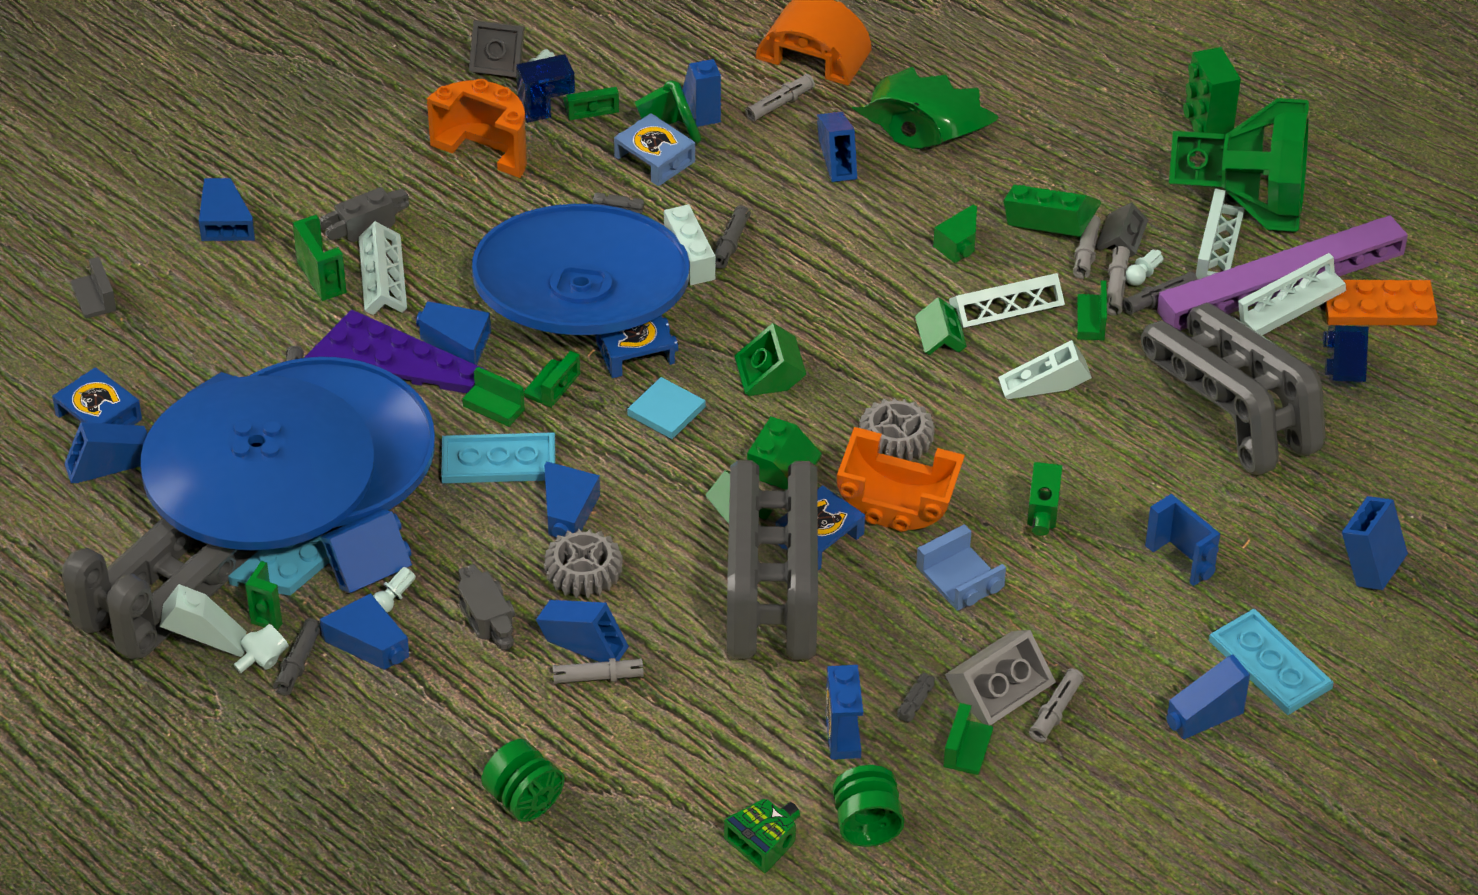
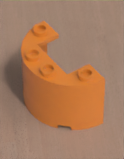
[755,0,872,86]
[427,79,527,178]
[837,427,965,532]

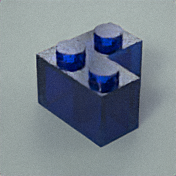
[516,54,575,123]
[1323,325,1369,382]

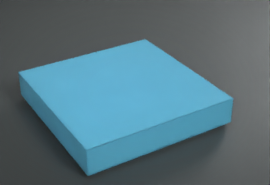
[627,377,706,439]

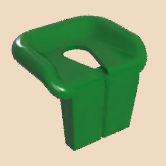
[635,80,702,144]

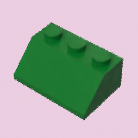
[1003,184,1101,237]

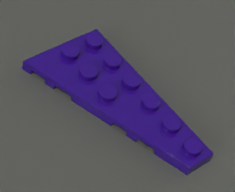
[304,309,486,393]

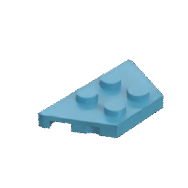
[228,535,330,595]

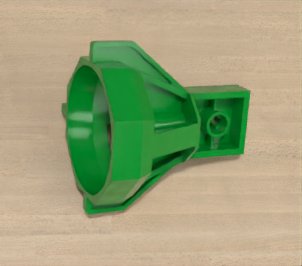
[1169,98,1309,232]

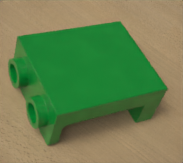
[292,215,347,301]

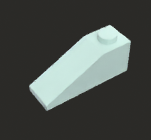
[998,340,1092,399]
[160,584,247,657]

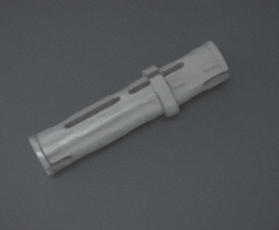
[745,73,815,122]
[1073,215,1101,279]
[1107,246,1130,316]
[553,658,644,684]
[1029,668,1084,742]

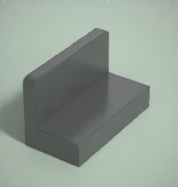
[1096,202,1148,257]
[71,256,116,319]

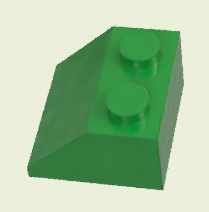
[734,323,807,396]
[747,416,822,490]

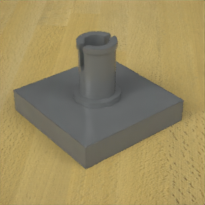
[469,20,525,77]

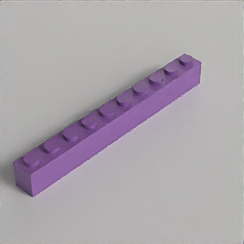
[1157,215,1408,330]

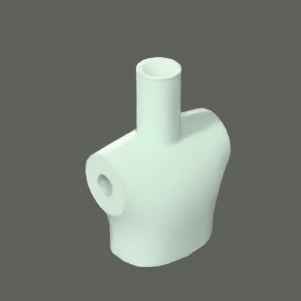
[233,624,289,673]

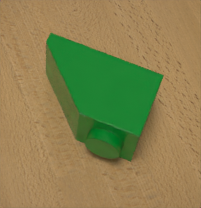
[933,204,977,263]

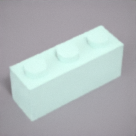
[664,204,715,286]

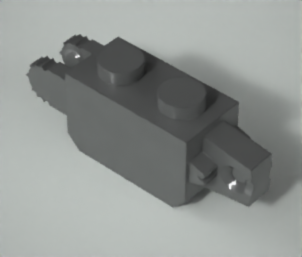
[319,187,409,242]
[458,564,515,650]

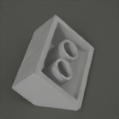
[945,630,1056,725]

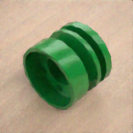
[481,739,564,822]
[832,765,904,847]

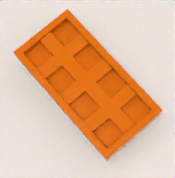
[1324,280,1438,326]

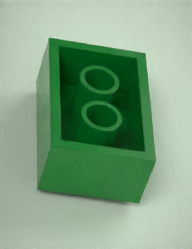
[1183,47,1241,134]

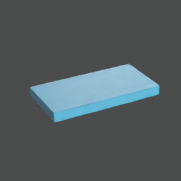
[441,433,555,483]
[1209,609,1334,715]

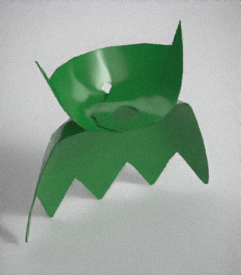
[852,67,999,149]

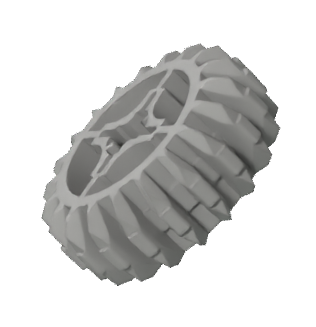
[859,397,935,461]
[544,528,623,599]

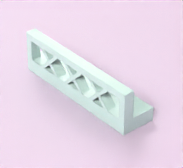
[1196,189,1244,279]
[359,221,407,315]
[1238,253,1346,335]
[949,273,1065,328]

